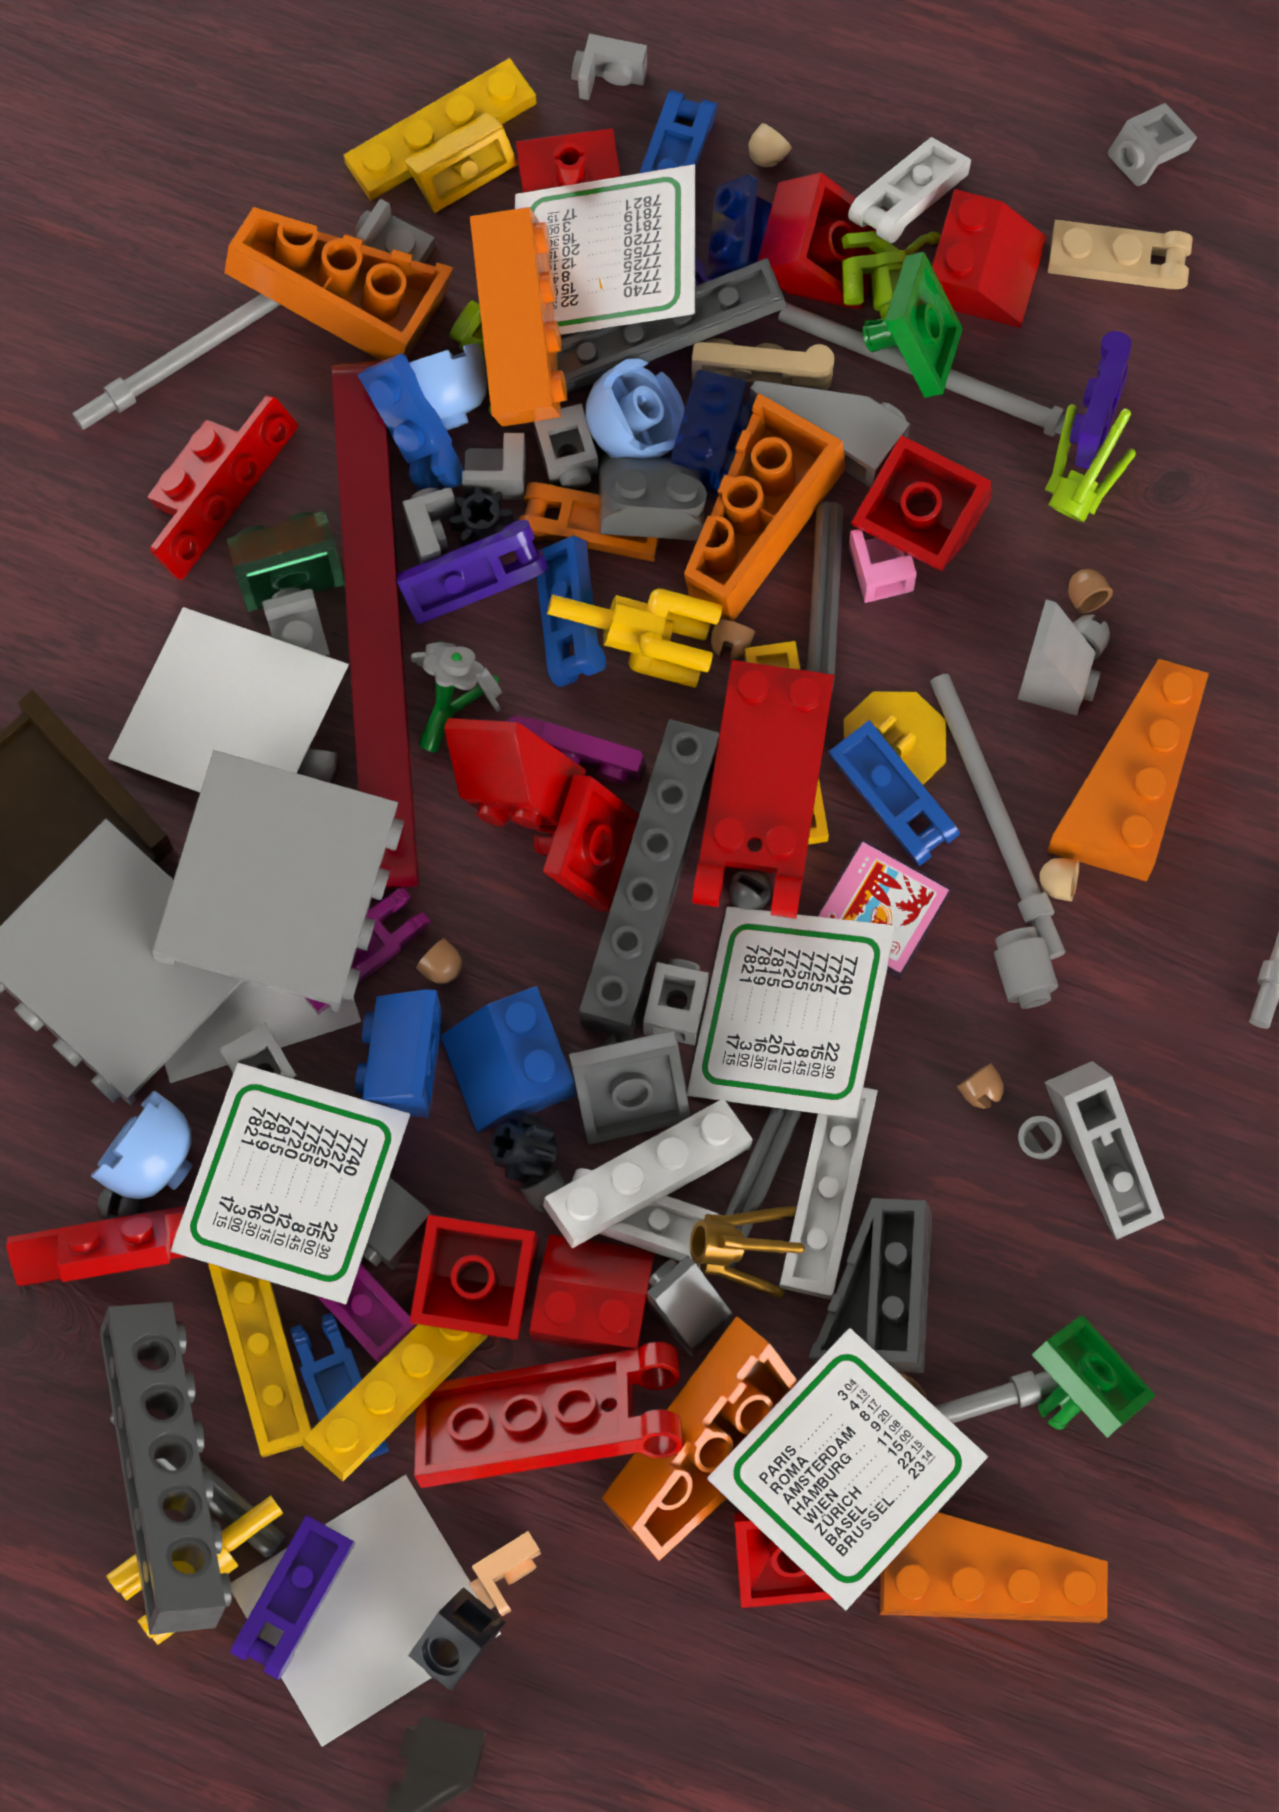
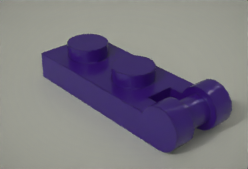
[1070,331,1132,469]
[397,520,548,625]
[230,1515,356,1680]

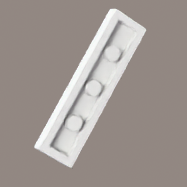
[779,1087,878,1300]
[543,1098,753,1248]

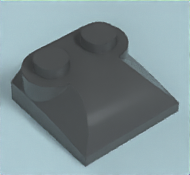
[599,454,707,540]

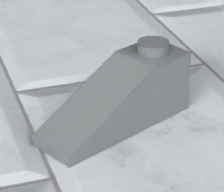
[749,381,910,488]
[1018,600,1100,716]
[1045,1061,1164,1240]

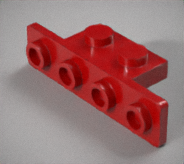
[147,395,298,580]
[6,1205,187,1286]

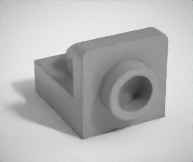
[571,34,647,100]
[1108,103,1197,186]
[354,199,436,263]
[403,488,456,564]
[262,588,331,658]

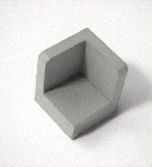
[462,433,526,500]

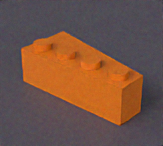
[224,207,454,361]
[470,207,567,427]
[684,393,846,622]
[1047,659,1209,882]
[602,1316,798,1561]
[880,1512,1108,1623]

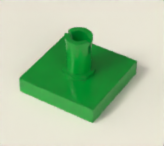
[863,252,963,398]
[1032,1315,1156,1438]

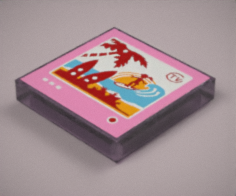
[816,839,953,981]

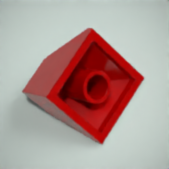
[734,1511,833,1608]

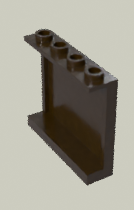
[0,689,174,926]

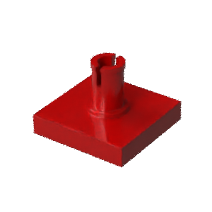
[516,128,621,193]
[533,775,640,913]

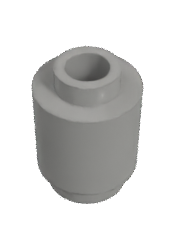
[994,927,1059,1009]

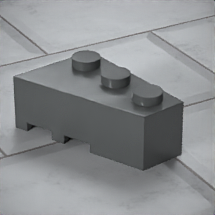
[808,1198,932,1373]

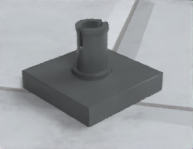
[569,1030,691,1145]

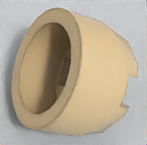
[748,123,792,167]
[1039,858,1079,902]

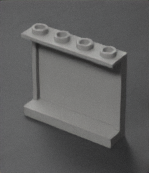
[152,750,404,1012]
[0,819,249,1106]

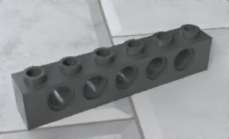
[579,719,719,1037]
[100,1302,231,1635]

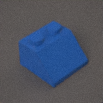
[440,986,576,1134]
[355,989,443,1118]

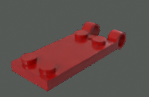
[692,660,834,919]
[414,1342,682,1488]

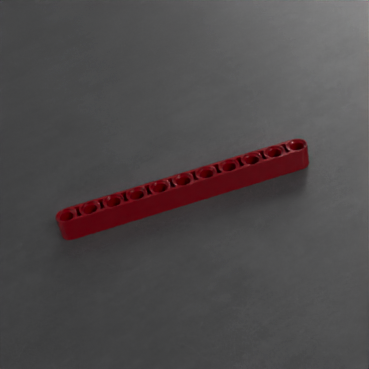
[331,360,419,889]

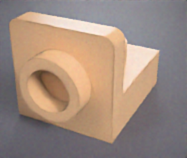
[469,1531,541,1617]

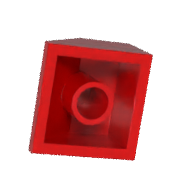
[757,172,877,309]
[932,189,1047,328]
[851,435,992,572]
[444,718,586,830]
[410,1215,539,1340]
[530,1234,655,1353]

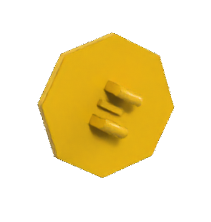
[844,691,946,785]

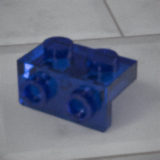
[706,174,772,280]
[671,370,753,495]

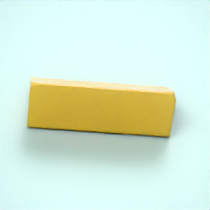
[405,113,518,213]

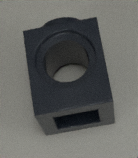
[408,1587,506,1691]

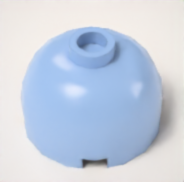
[409,343,488,430]
[586,359,687,459]
[91,1091,193,1199]

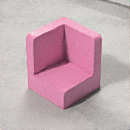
[848,529,917,603]

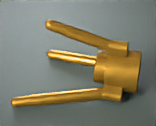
[690,1206,805,1298]

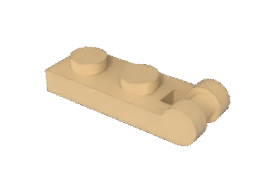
[1047,219,1193,289]
[692,338,834,390]

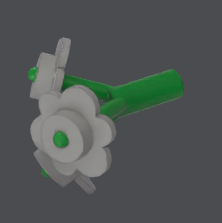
[411,641,503,753]

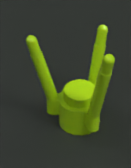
[1044,404,1136,523]

